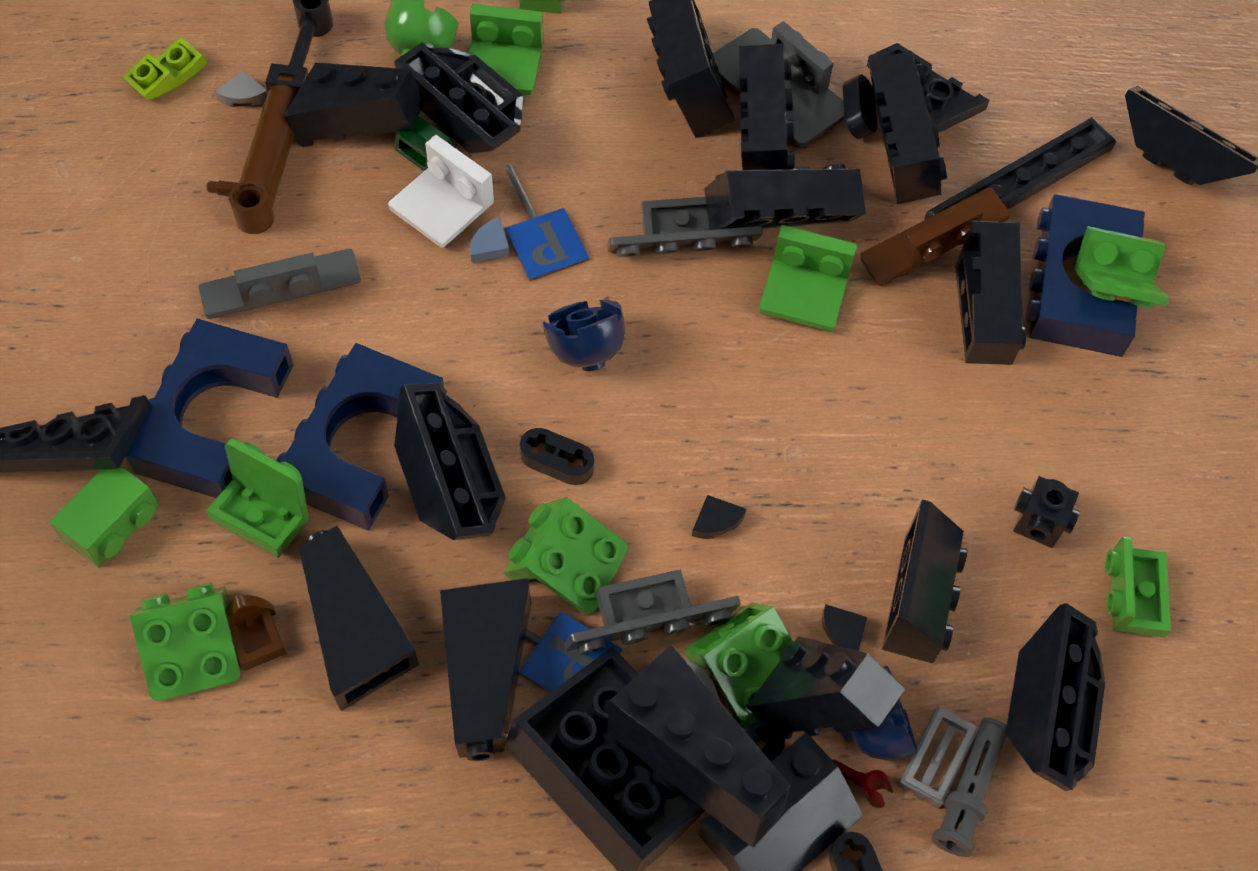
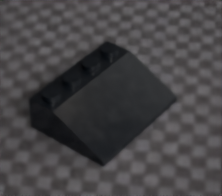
[504,647,705,871]

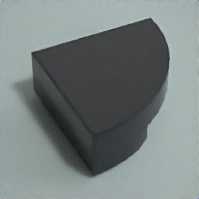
[692,495,747,539]
[822,604,867,651]

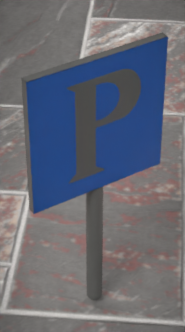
[505,164,590,281]
[519,611,623,692]

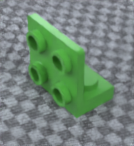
[469,3,544,95]
[759,225,857,332]
[1074,226,1170,309]
[683,602,793,729]

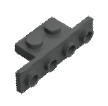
[607,197,763,257]
[199,248,361,319]
[564,569,741,655]

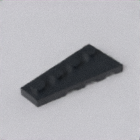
[0,395,153,472]

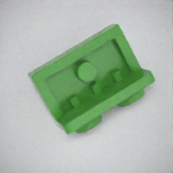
[1105,537,1171,638]

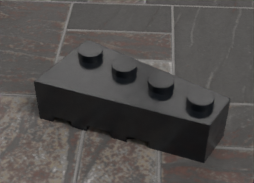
[704,164,866,230]

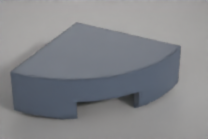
[470,218,509,263]

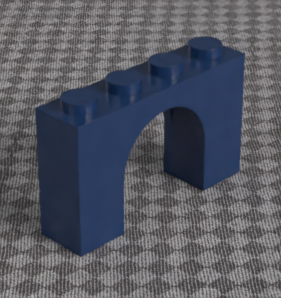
[1025,194,1145,357]
[125,318,294,498]
[276,343,444,531]

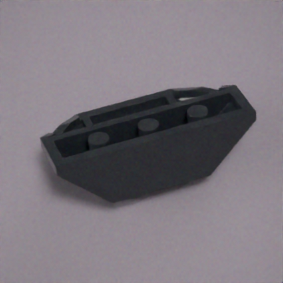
[394,42,524,153]
[1125,86,1258,185]
[394,383,506,540]
[1005,603,1105,791]

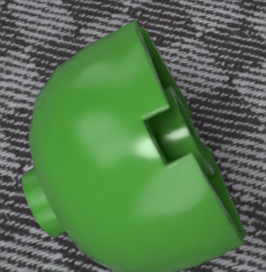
[385,0,459,57]

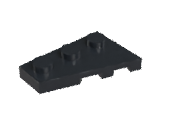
[866,43,990,133]

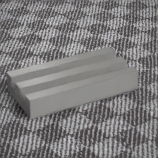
[898,706,979,809]

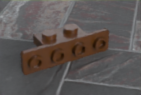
[860,187,1010,286]

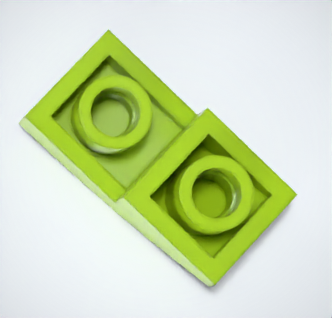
[122,36,208,101]

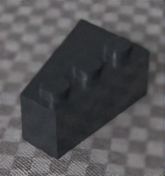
[284,62,426,147]
[955,221,1026,365]
[746,636,905,739]

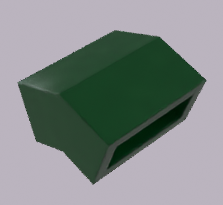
[395,115,458,171]

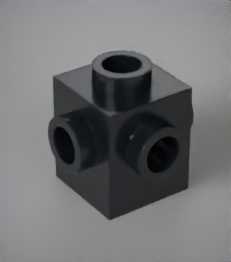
[1013,476,1080,548]

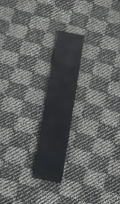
[924,117,1116,220]

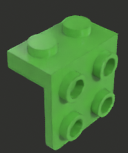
[206,438,309,558]
[503,497,628,614]
[130,582,241,701]

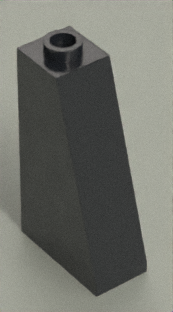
[299,526,419,711]
[440,578,532,761]

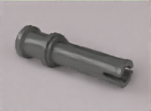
[931,718,1007,857]

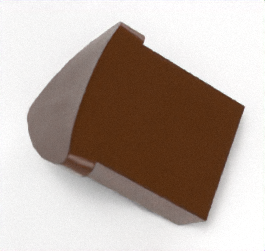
[226,595,286,671]

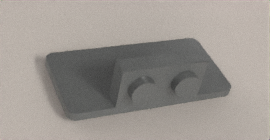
[713,21,845,148]

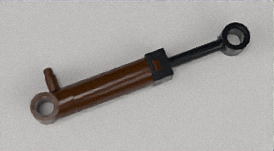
[207,0,333,234]

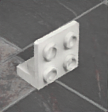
[388,135,494,248]

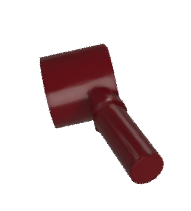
[833,759,894,808]

